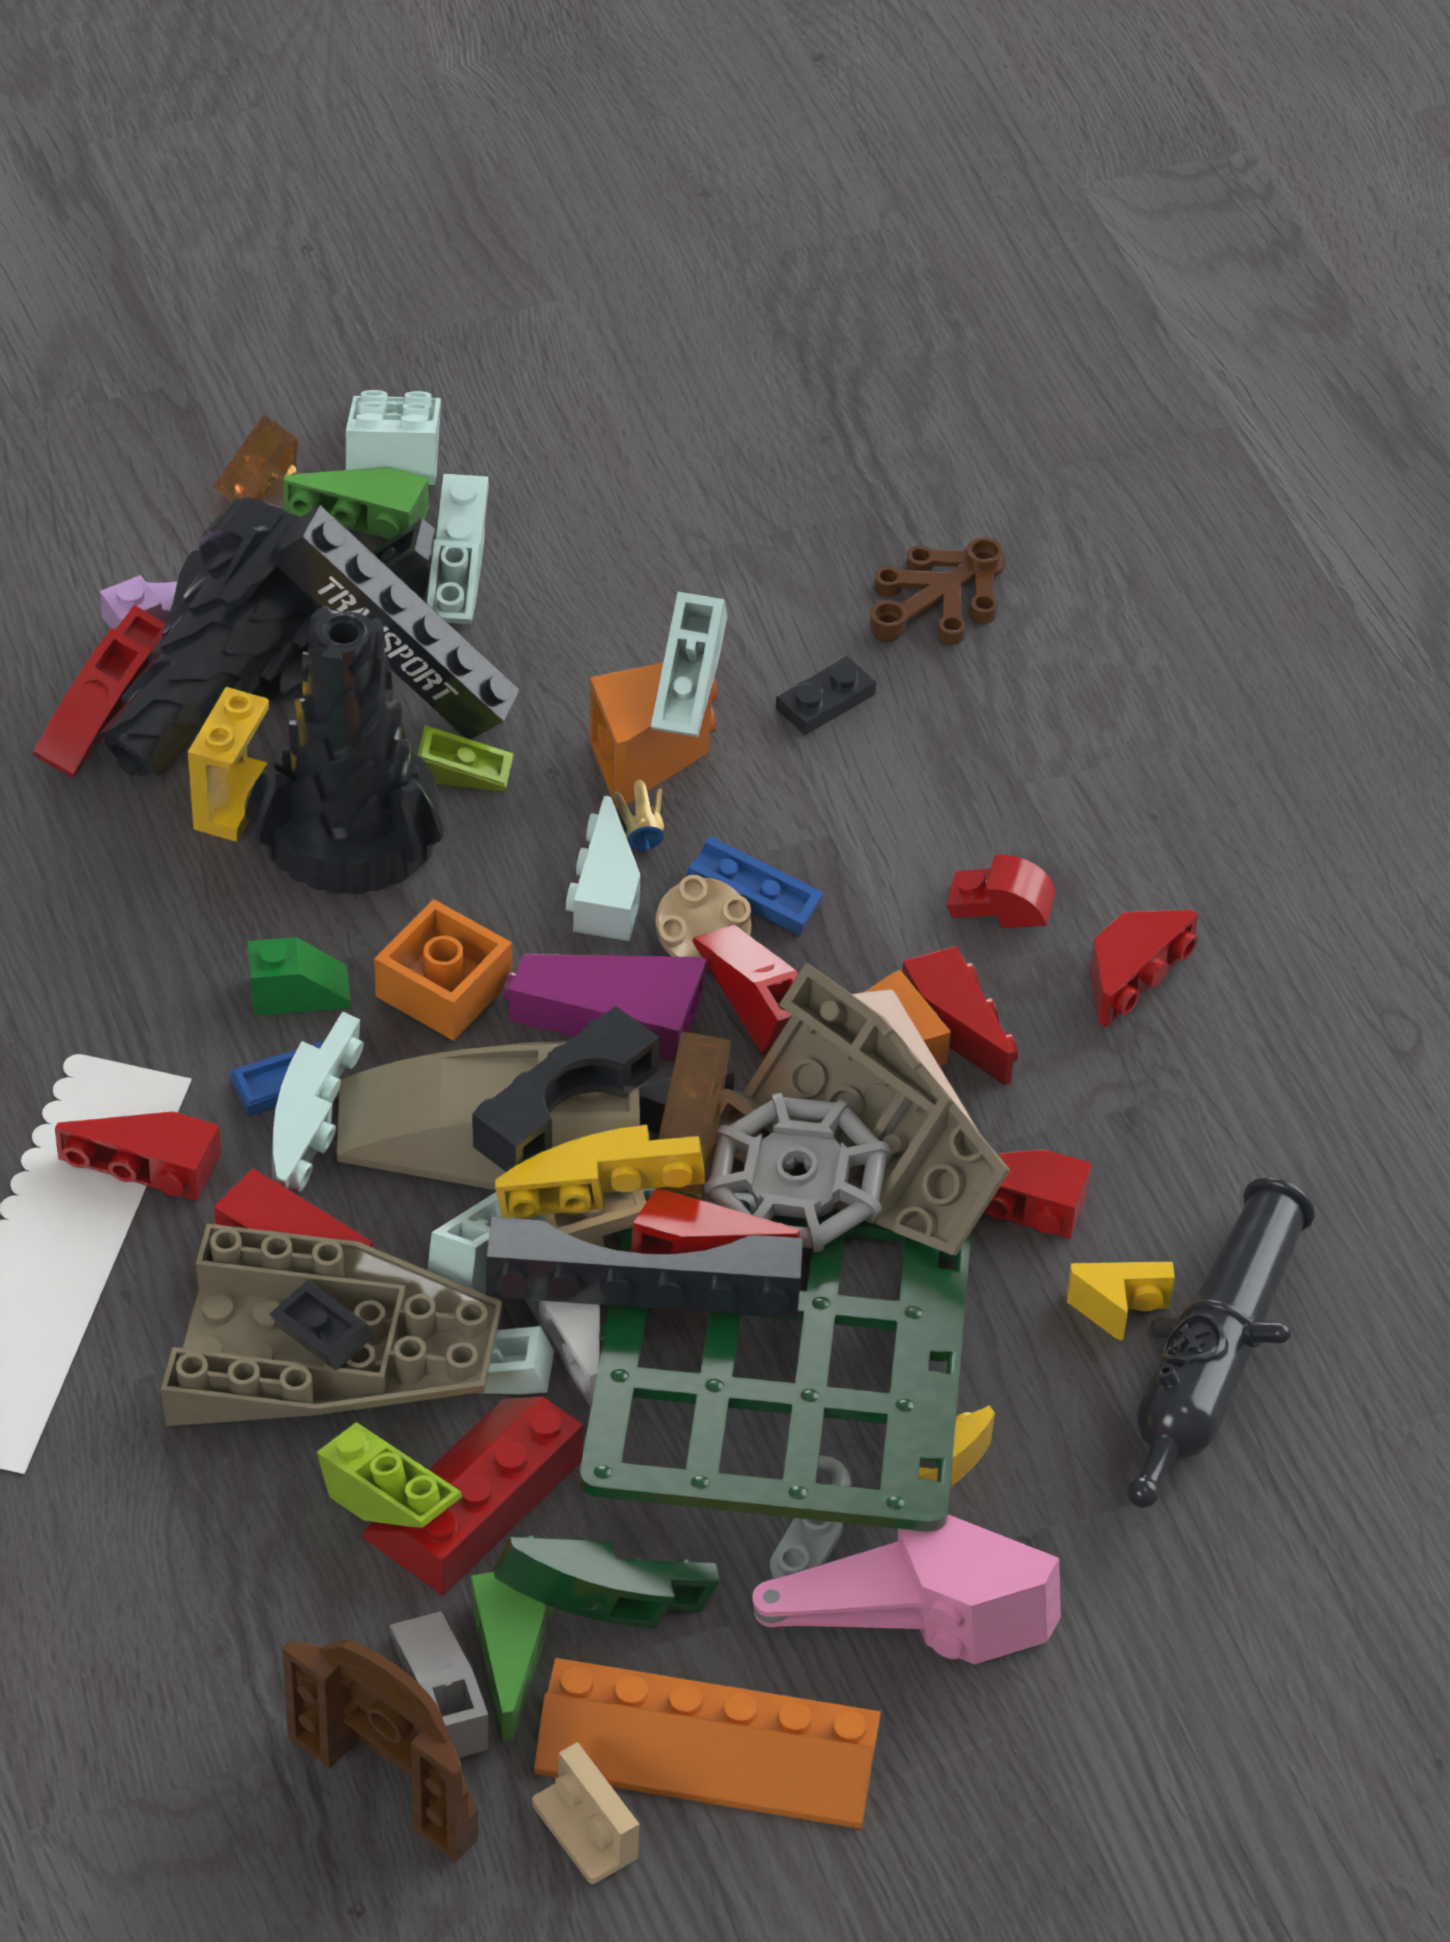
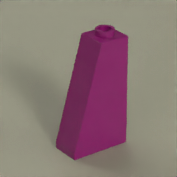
[503,954,707,1062]

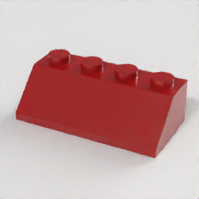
[363,1396,583,1596]

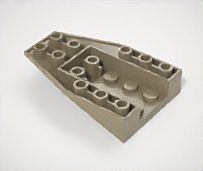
[161,1223,503,1426]

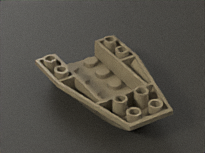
[337,1041,640,1190]

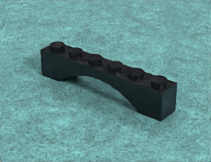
[485,1217,803,1318]

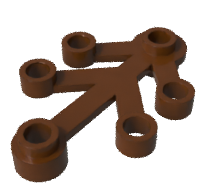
[870,537,1006,645]

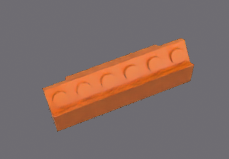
[534,1658,881,1829]

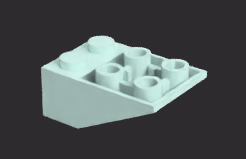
[346,390,441,485]

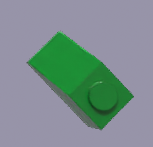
[247,937,351,1016]

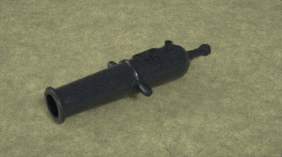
[1128,1177,1315,1508]

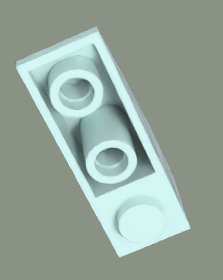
[566,796,640,941]

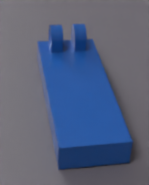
[686,836,823,936]

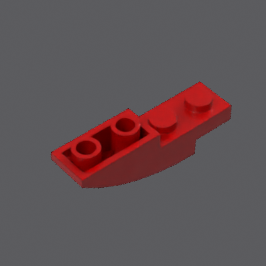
[33,605,166,779]

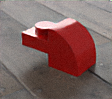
[946,854,1056,929]

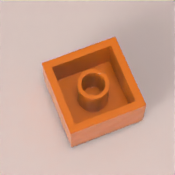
[374,899,512,1041]

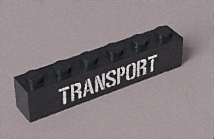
[268,505,519,740]

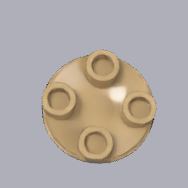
[655,875,751,969]

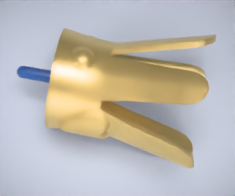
[614,779,664,850]

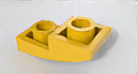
[918,1405,995,1487]

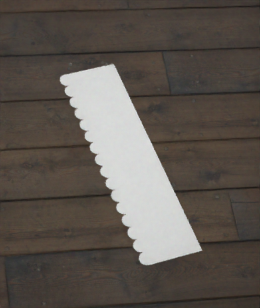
[0,1054,192,1474]

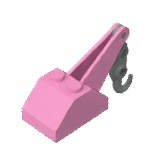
[752,1455,1061,1665]

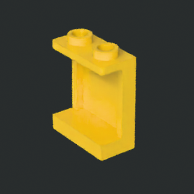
[188,687,269,842]

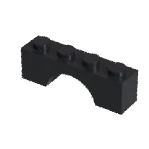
[472,1006,659,1172]

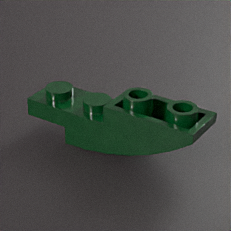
[493,1535,720,1628]

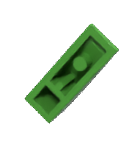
[471,1572,554,1742]

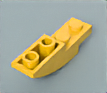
[495,1125,705,1218]

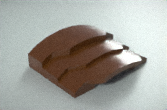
[282,1640,478,1862]

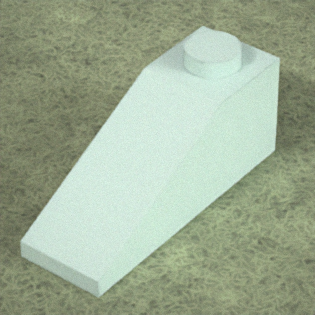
[651,592,728,737]
[427,1192,543,1294]

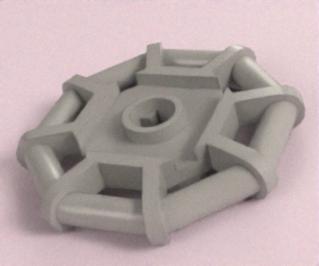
[703,1092,892,1253]

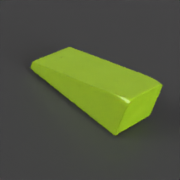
[414,725,514,792]

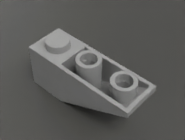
[389,1611,488,1758]

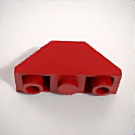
[1090,909,1199,1027]

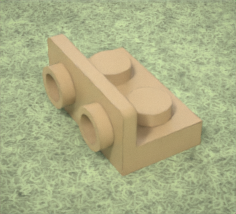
[532,1742,640,1884]

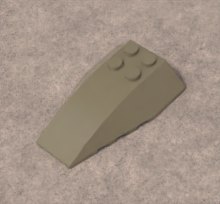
[706,963,1010,1256]

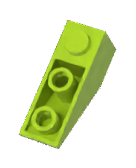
[317,1422,462,1528]

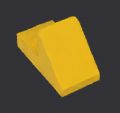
[1066,1262,1175,1341]

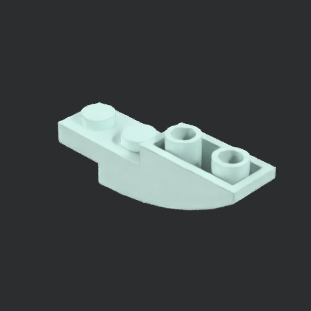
[427,474,489,624]
[272,1012,364,1192]

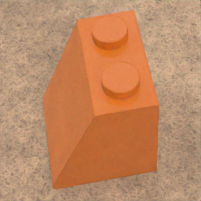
[589,663,718,808]

